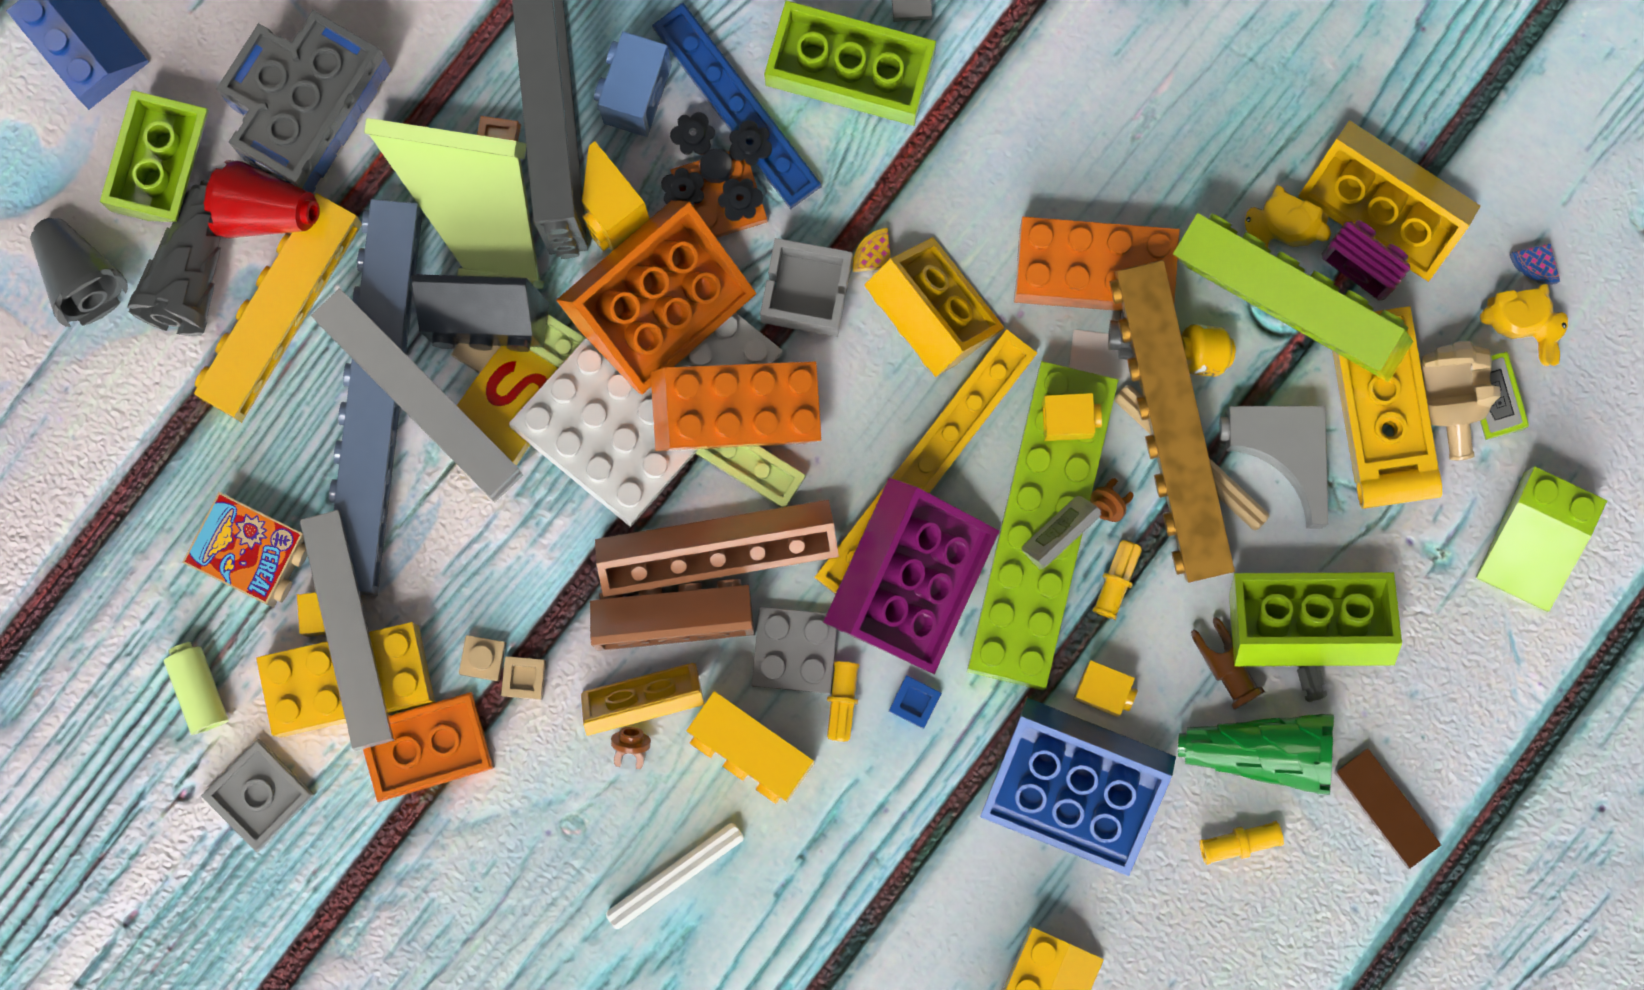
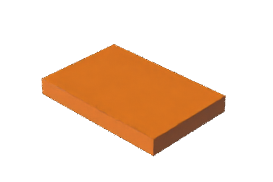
[363,692,494,802]

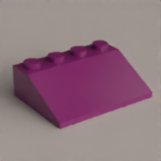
[823,477,1000,675]

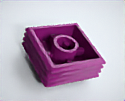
[1321,220,1410,301]

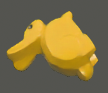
[1245,185,1331,248]
[1479,284,1568,366]

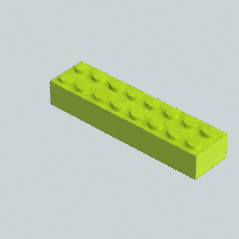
[966,361,1119,691]

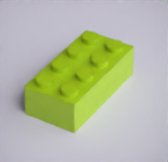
[764,0,936,126]
[1229,572,1402,666]

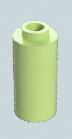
[163,642,229,735]

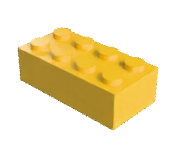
[256,622,435,738]

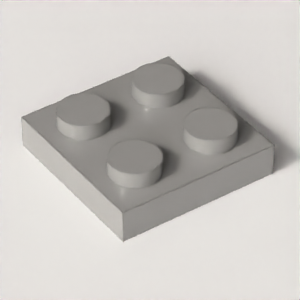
[751,607,837,694]

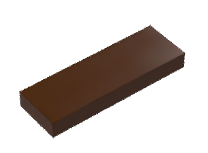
[1334,748,1441,869]

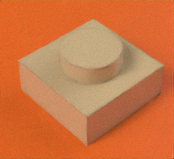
[459,635,506,682]

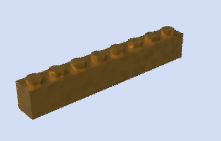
[1109,260,1235,583]

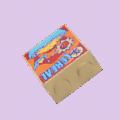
[182,492,308,608]

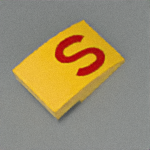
[456,346,558,466]

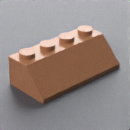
[590,579,755,651]

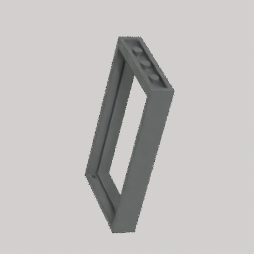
[512,0,588,259]

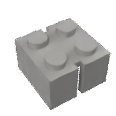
[760,238,853,337]

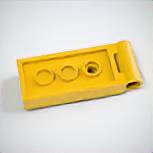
[1332,306,1442,509]

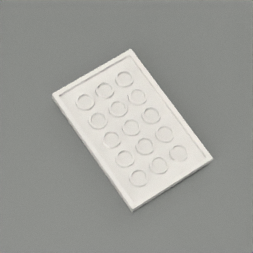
[509,313,783,527]

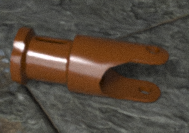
[1191,617,1265,710]

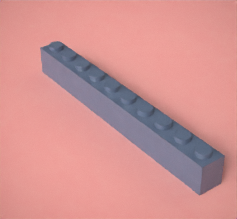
[329,199,423,596]

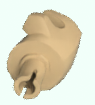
[1421,341,1501,461]

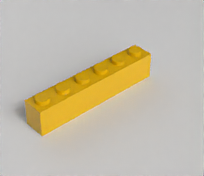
[194,193,362,423]

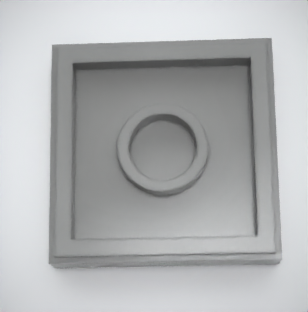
[201,739,315,852]

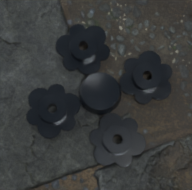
[661,112,772,221]

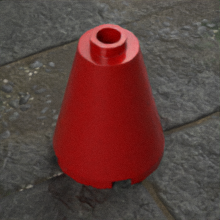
[204,160,320,238]

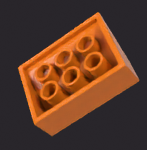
[556,200,757,395]

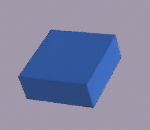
[888,675,942,729]

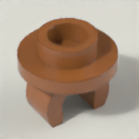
[1090,478,1134,522]
[611,727,651,769]

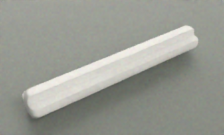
[606,823,744,929]

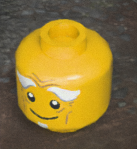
[1181,324,1236,377]

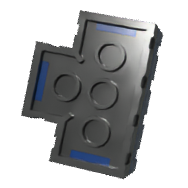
[216,10,391,194]

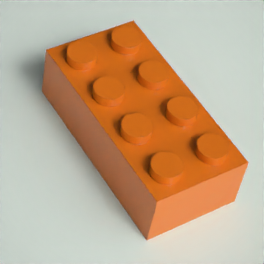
[1014,217,1180,311]
[650,361,822,451]

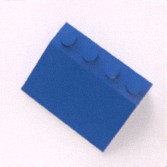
[980,698,1176,876]

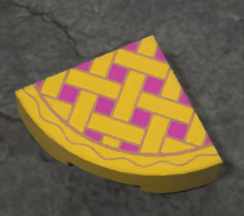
[853,228,891,272]

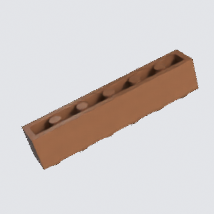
[595,500,839,597]

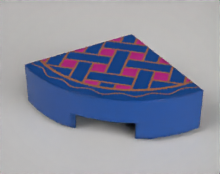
[1510,244,1560,285]

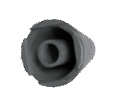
[30,218,128,327]

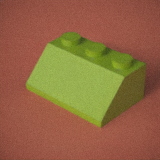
[100,90,209,222]

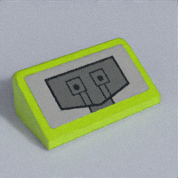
[1480,351,1529,440]

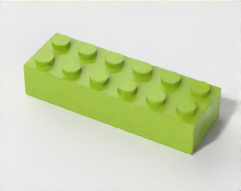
[1173,213,1413,383]

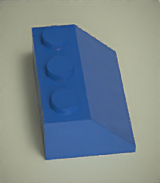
[6,0,149,110]

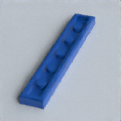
[652,3,821,210]

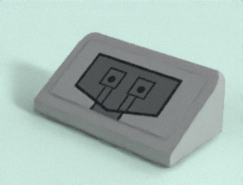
[1022,496,1101,570]

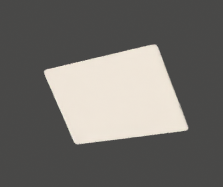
[1069,330,1139,382]

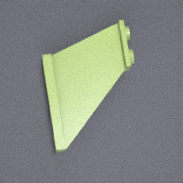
[364,118,544,289]

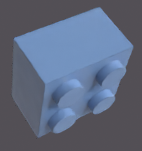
[594,31,672,138]

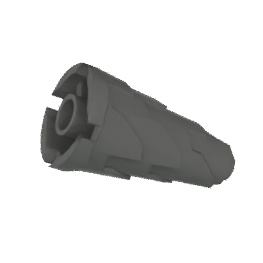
[127,180,221,336]

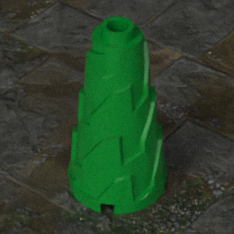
[1178,714,1334,795]

